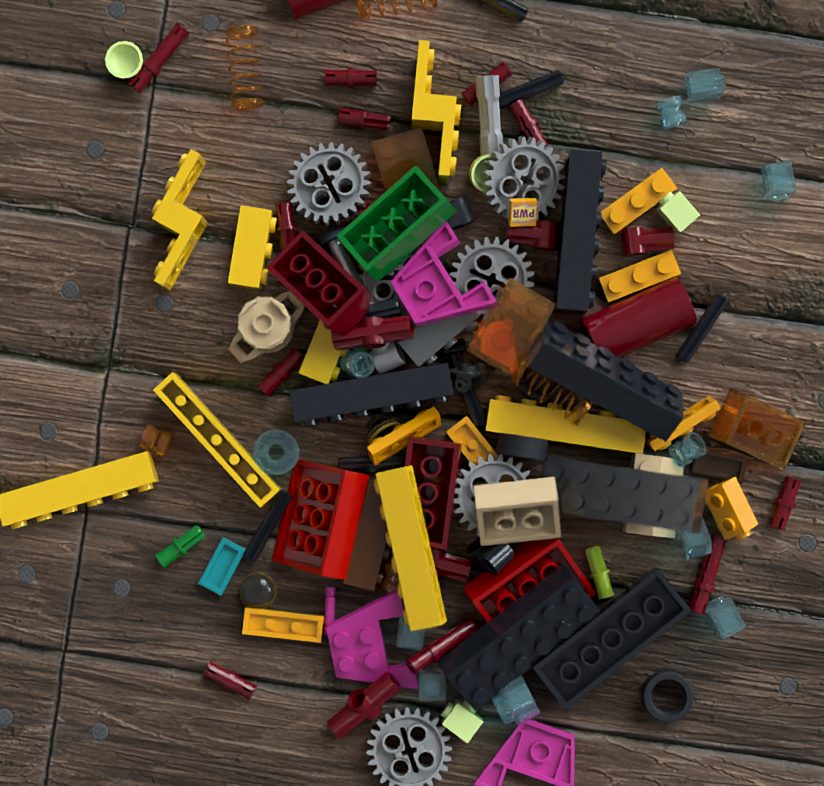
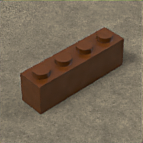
[343,480,391,591]

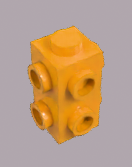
[705,477,758,540]

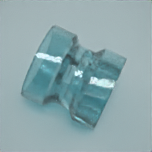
[655,96,687,129]
[341,349,374,378]
[669,432,707,467]

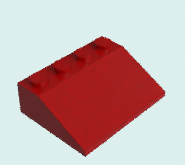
[272,458,369,580]
[463,538,597,622]

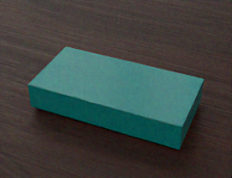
[198,537,246,596]

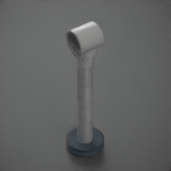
[314,226,406,374]

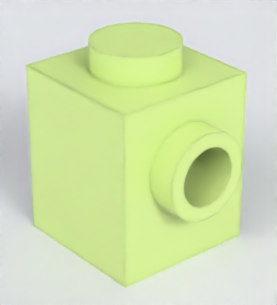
[656,191,700,233]
[441,700,483,744]

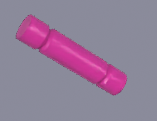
[324,587,336,635]

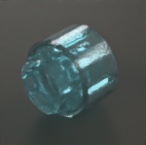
[253,429,300,475]
[492,675,541,726]

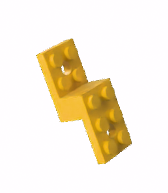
[412,40,461,184]
[152,149,208,291]

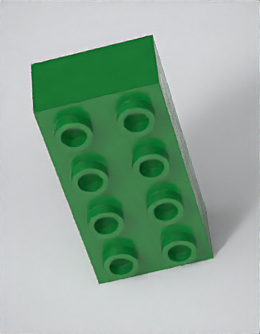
[336,165,457,282]

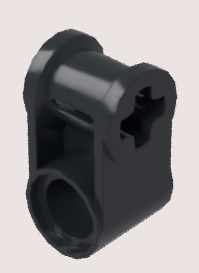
[431,196,476,235]
[466,538,515,575]

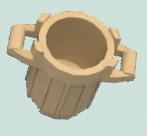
[228,291,305,364]

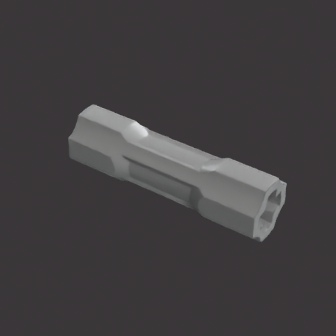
[475,75,503,156]

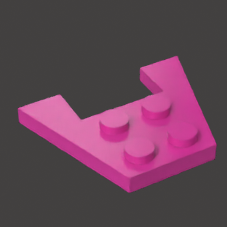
[391,221,499,327]
[326,589,419,689]
[473,717,575,786]

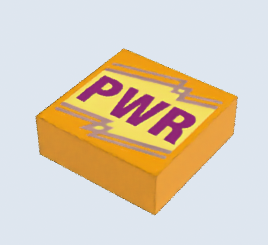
[508,198,537,227]

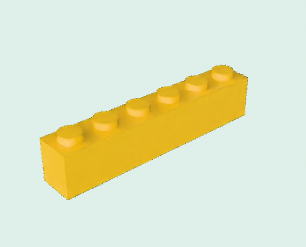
[153,372,282,508]
[485,395,646,454]
[0,451,159,530]
[374,465,447,631]

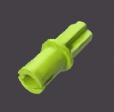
[585,546,614,599]

